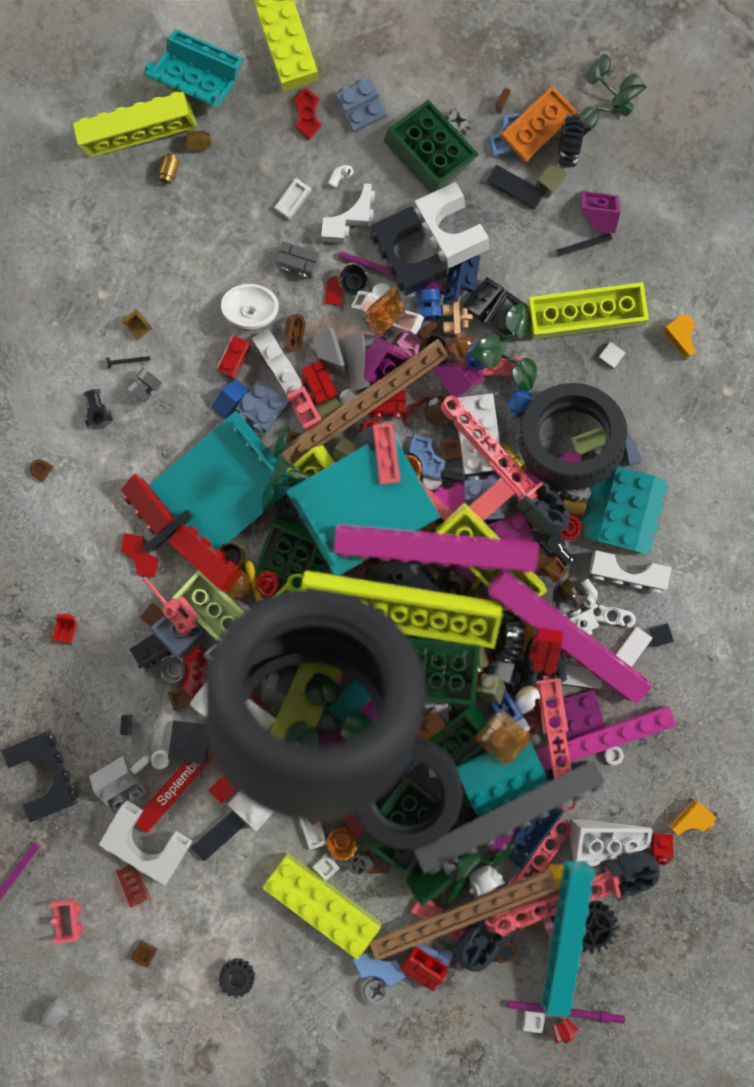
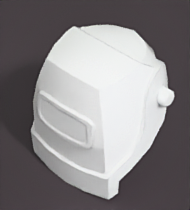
[469,865,506,898]

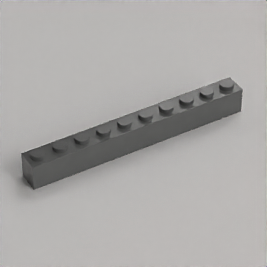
[414,760,605,875]

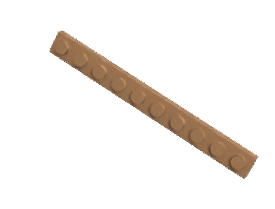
[282,339,449,464]
[369,869,559,960]

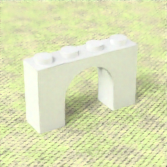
[414,182,490,268]
[99,801,193,886]

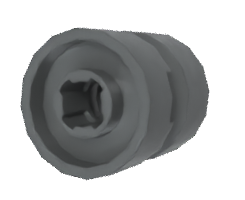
[126,367,162,403]

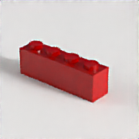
[168,524,242,592]

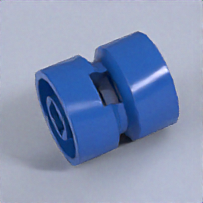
[415,289,442,321]

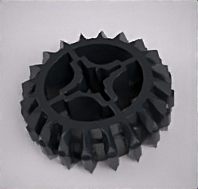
[557,114,585,168]
[491,610,526,663]
[582,900,619,954]

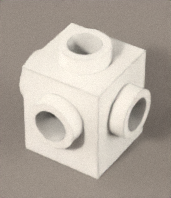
[569,609,599,635]

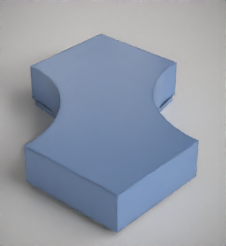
[489,112,523,158]
[408,434,445,481]
[352,951,406,988]

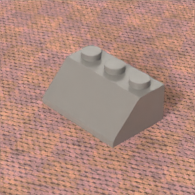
[345,330,389,393]

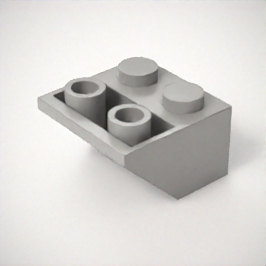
[89,756,147,812]

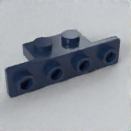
[443,231,480,305]
[509,806,567,869]

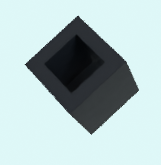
[487,660,519,688]

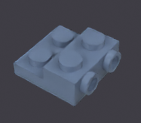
[337,78,387,133]
[236,379,290,432]
[464,475,505,520]
[149,607,205,658]

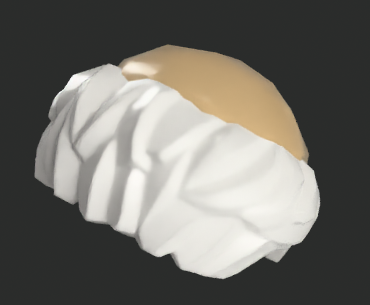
[515,686,540,714]

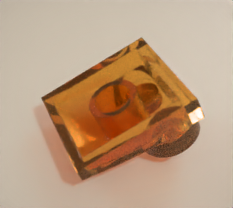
[365,287,405,337]
[475,709,531,766]

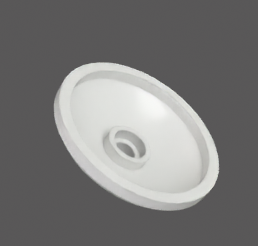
[221,284,279,329]

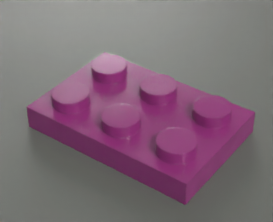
[538,689,606,743]

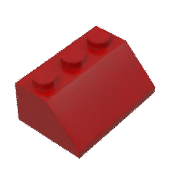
[121,473,175,535]

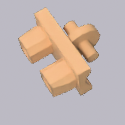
[443,300,473,338]

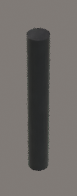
[556,233,612,257]

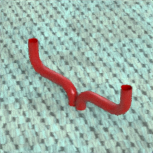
[404,397,431,426]

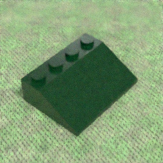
[384,99,479,193]
[255,514,335,588]
[409,638,480,705]
[359,776,440,876]

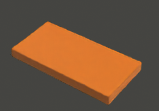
[499,86,578,164]

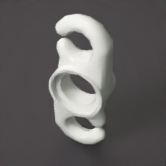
[589,604,636,628]

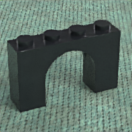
[370,206,447,296]
[1,731,78,823]

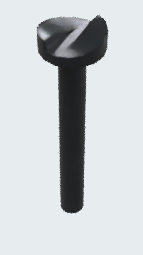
[106,356,151,369]

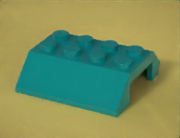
[143,29,244,109]
[577,466,669,554]
[456,734,549,818]

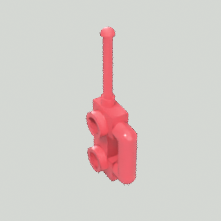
[143,577,199,636]

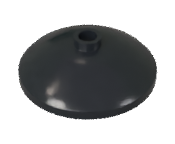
[369,556,427,589]

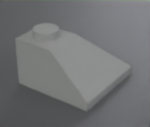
[310,328,345,373]

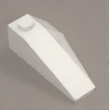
[569,820,653,866]

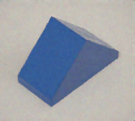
[211,379,250,419]
[491,689,523,728]

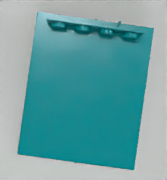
[150,411,295,549]
[287,437,440,576]

